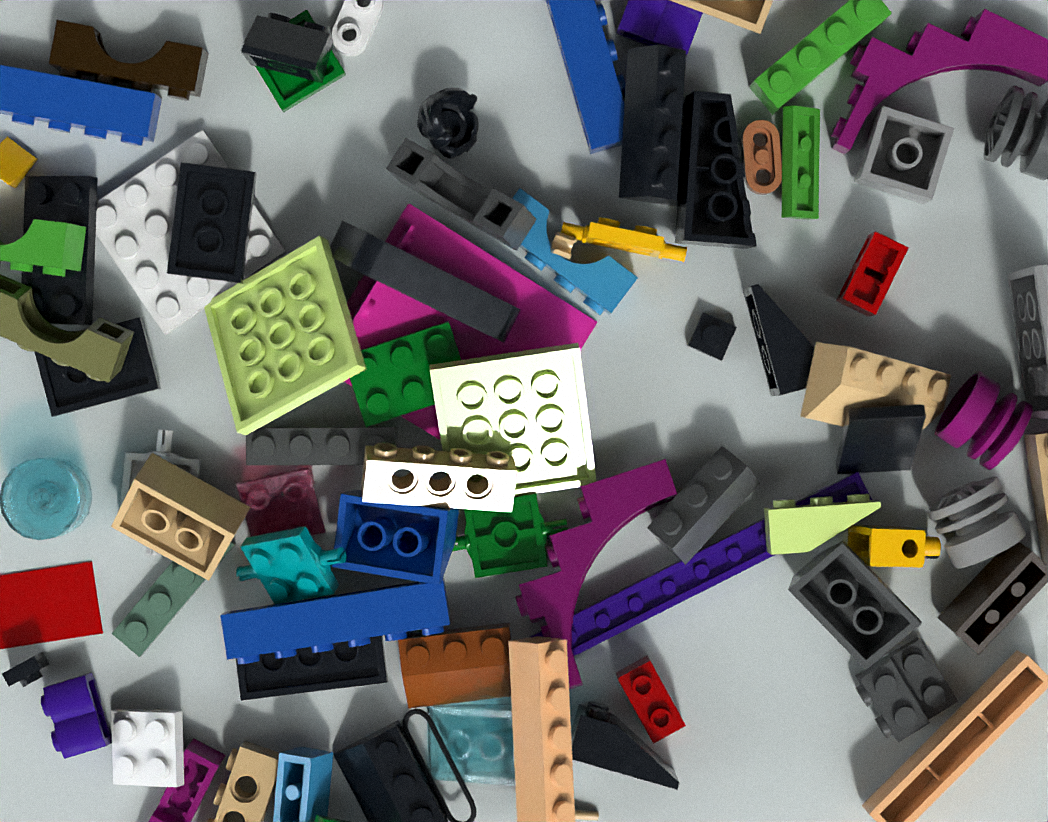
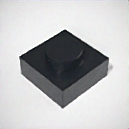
[688,312,737,361]
[2,652,50,687]

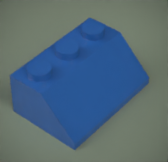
[332,489,459,585]

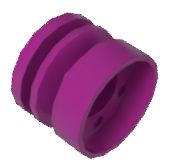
[935,371,1033,470]

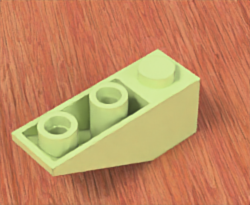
[764,494,881,555]

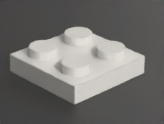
[111,709,184,787]

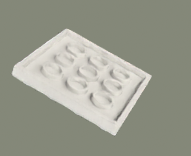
[96,130,287,334]

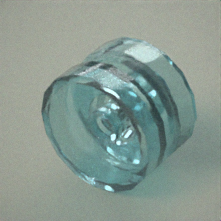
[0,457,92,540]

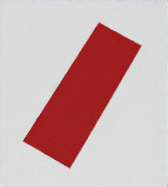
[0,561,103,649]

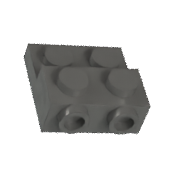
[855,637,958,742]

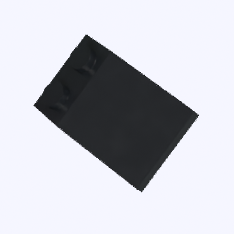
[743,284,815,396]
[571,701,679,790]

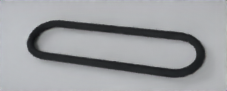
[402,708,476,822]

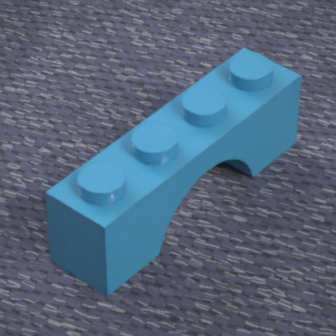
[508,188,638,315]

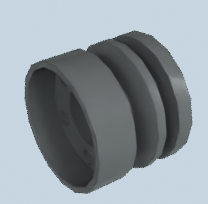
[983,85,1048,181]

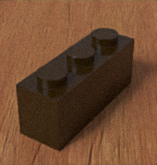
[937,542,1048,655]

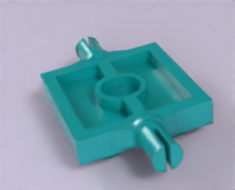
[236,526,347,604]

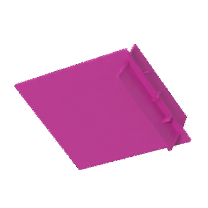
[344,204,597,440]

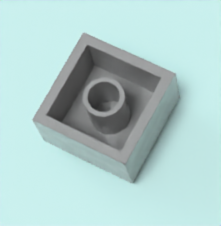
[854,106,954,204]

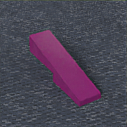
[149,738,226,822]

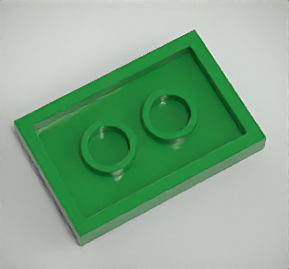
[349,321,461,427]

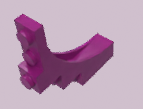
[830,9,1048,155]
[515,459,677,690]

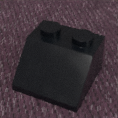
[241,13,333,83]

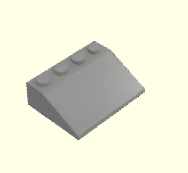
[1007,265,1048,419]

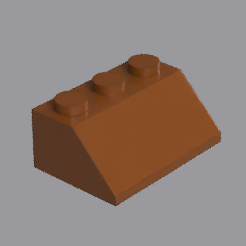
[398,622,511,708]

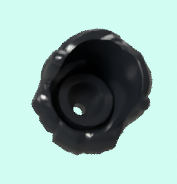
[417,87,479,159]

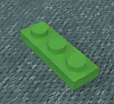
[781,105,820,220]

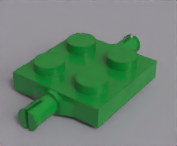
[452,494,568,578]

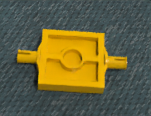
[561,218,687,262]

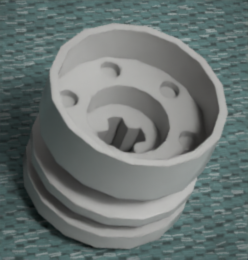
[926,477,1026,569]

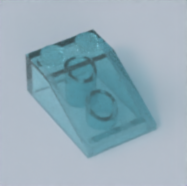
[427,704,515,786]

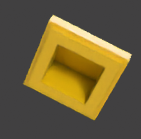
[0,137,38,188]

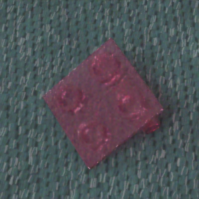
[236,467,326,537]

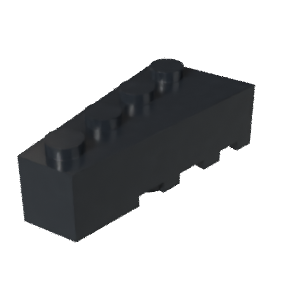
[675,91,757,249]

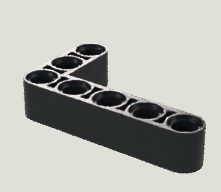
[330,220,521,343]

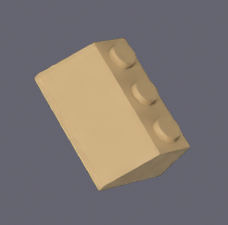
[111,453,250,581]

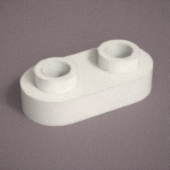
[331,0,384,56]

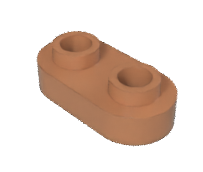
[741,120,782,195]

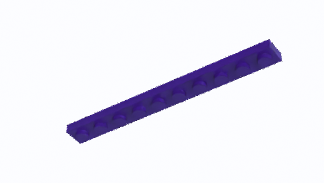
[529,472,872,656]

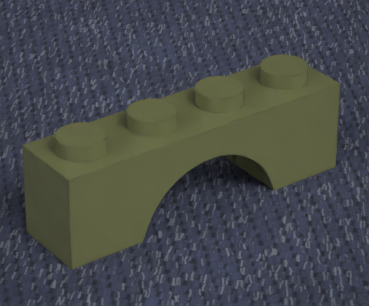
[0,274,134,383]

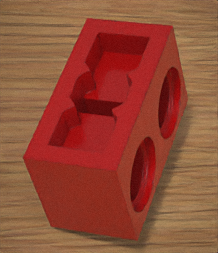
[836,231,909,317]
[616,655,686,744]

